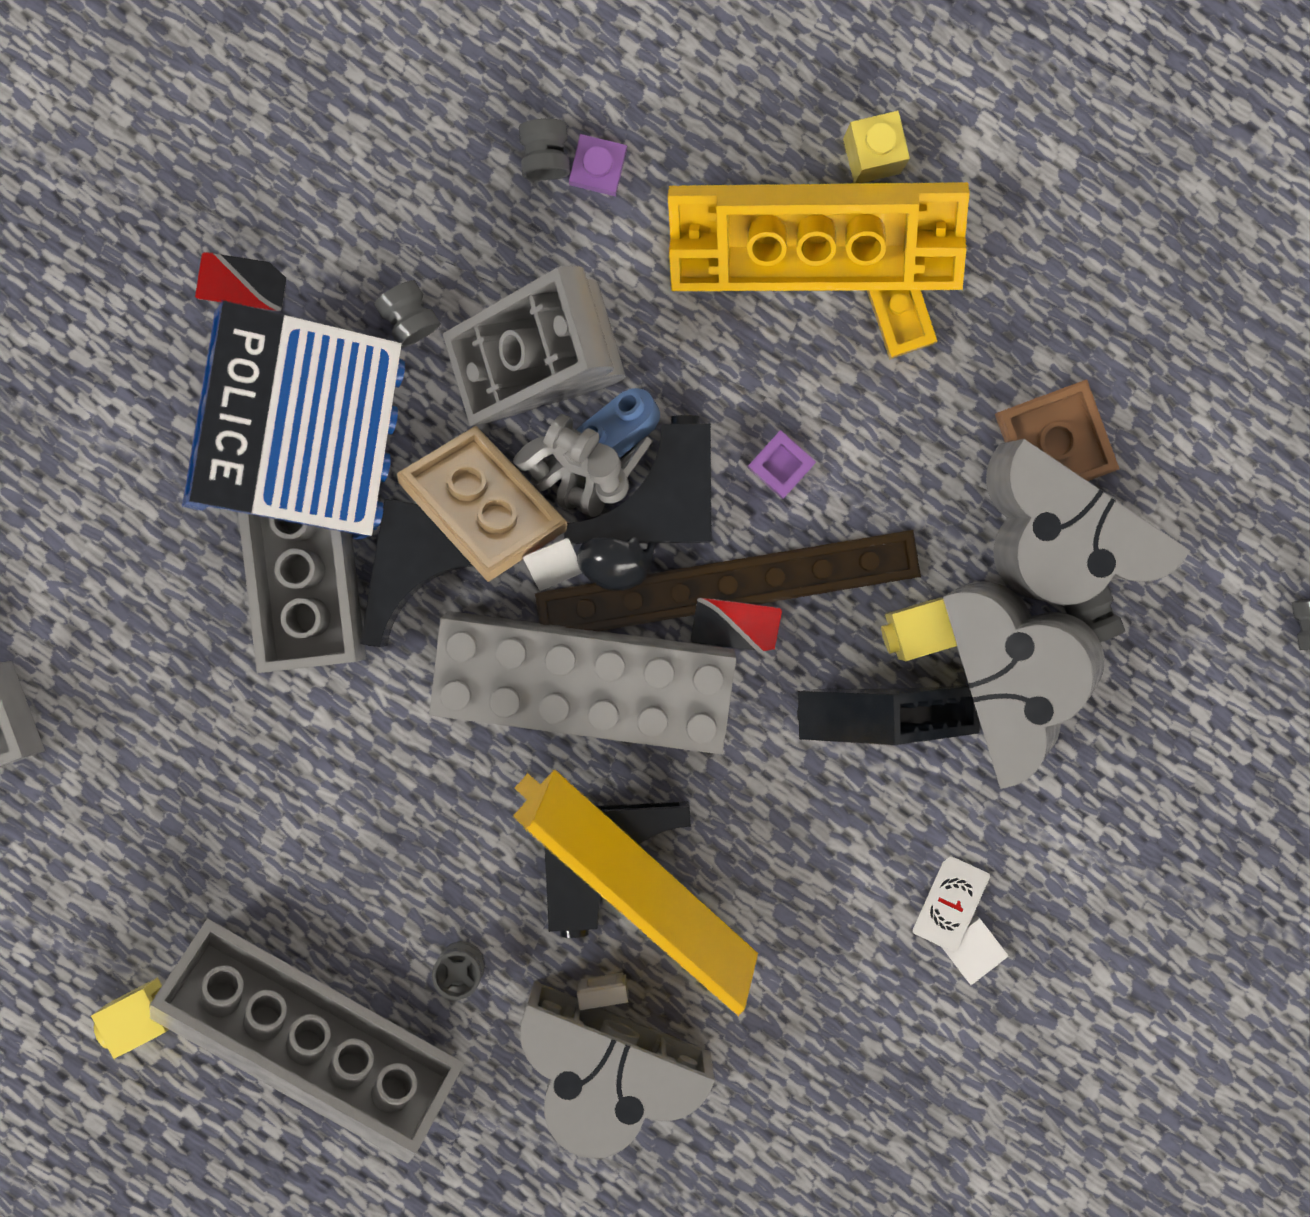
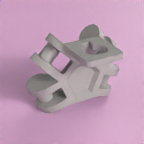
[513,414,653,517]

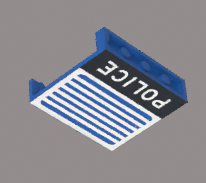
[182,300,405,540]

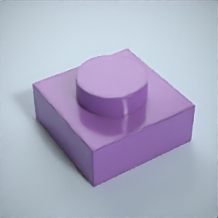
[569,134,627,196]
[747,430,816,499]

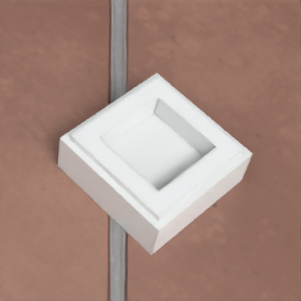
[941,915,1009,985]
[577,973,628,1010]

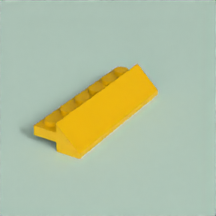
[668,182,970,291]
[513,769,758,1016]

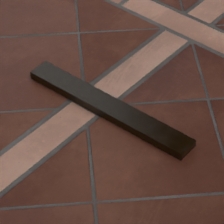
[534,530,921,631]

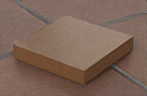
[995,379,1119,481]

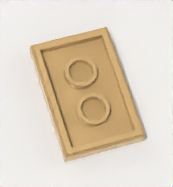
[397,426,567,582]

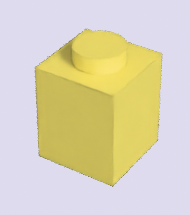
[843,111,910,184]
[881,598,957,661]
[91,977,169,1059]

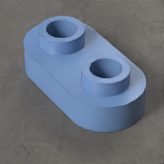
[577,388,660,458]

